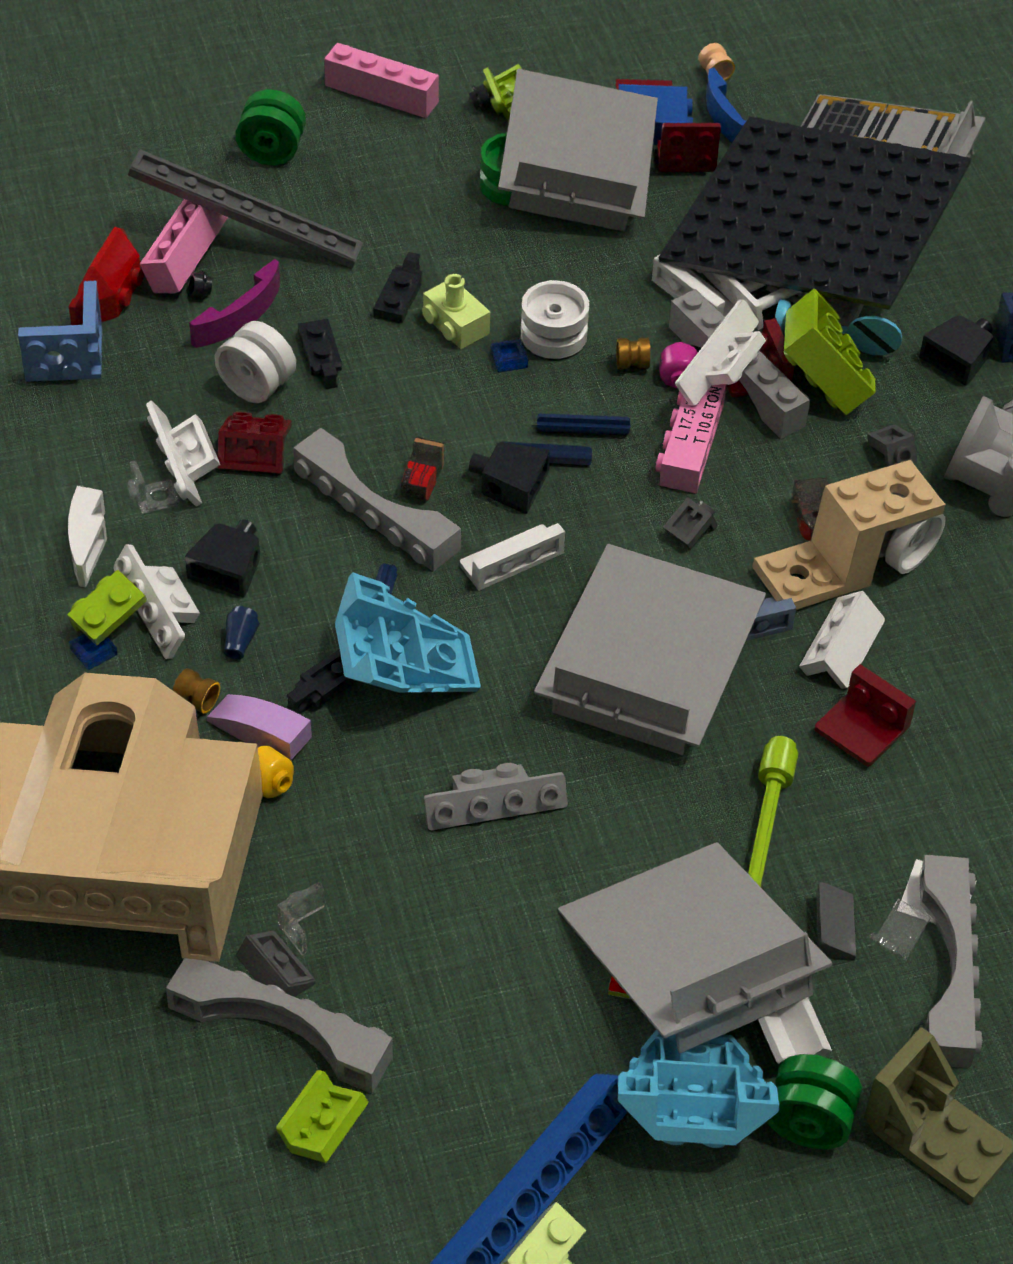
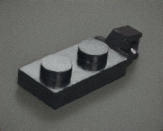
[373,252,423,323]
[298,319,342,389]
[287,649,357,714]

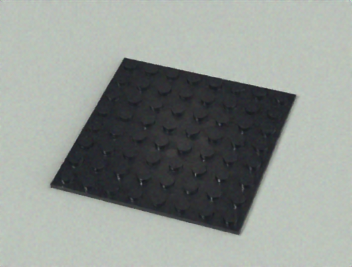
[659,117,971,310]

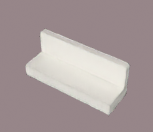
[652,255,734,317]
[460,523,565,591]
[799,591,885,689]
[758,997,832,1064]

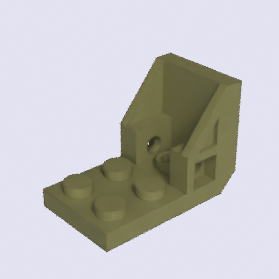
[864,1027,1013,1205]

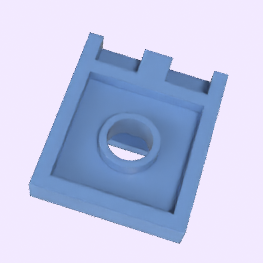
[18,281,102,382]

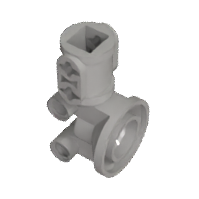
[943,396,1013,517]

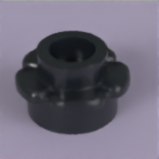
[469,84,492,112]
[189,270,212,301]

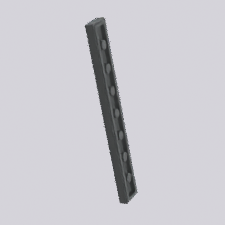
[128,149,363,269]

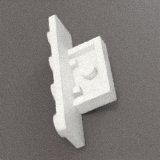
[675,300,766,406]
[146,400,220,507]
[113,544,200,659]

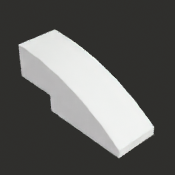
[68,486,107,588]

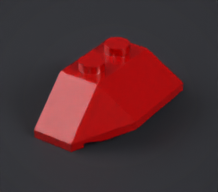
[68,227,144,325]

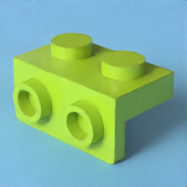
[483,64,522,122]
[67,570,147,646]
[276,1070,368,1163]

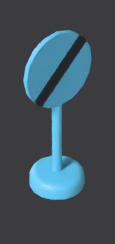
[775,299,902,355]

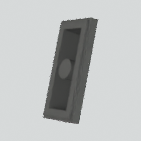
[816,882,856,959]
[237,930,316,997]

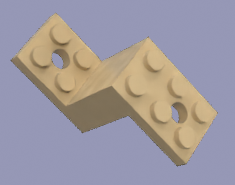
[752,460,946,610]

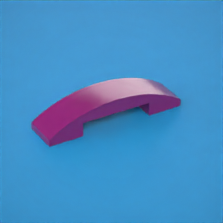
[189,259,280,348]

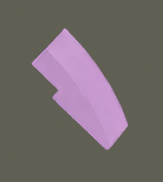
[207,694,312,760]

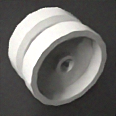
[521,280,589,359]
[214,321,296,403]
[879,493,946,574]

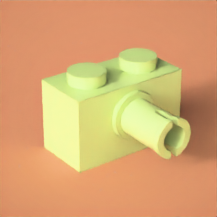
[422,274,490,349]
[500,1202,586,1264]

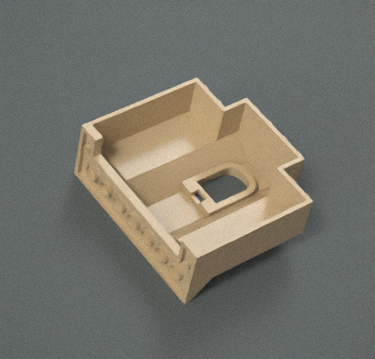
[0,673,263,962]

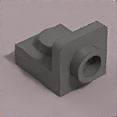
[867,424,917,467]
[663,497,718,549]

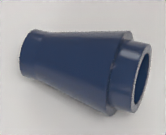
[224,606,260,659]

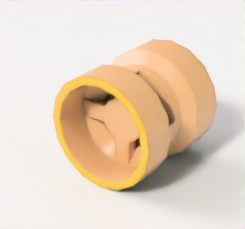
[698,43,735,81]

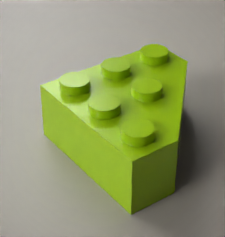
[784,288,875,415]

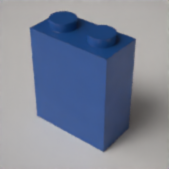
[618,84,693,145]

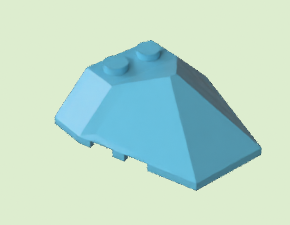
[335,572,481,692]
[618,1030,779,1148]

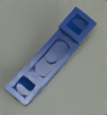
[706,67,747,142]

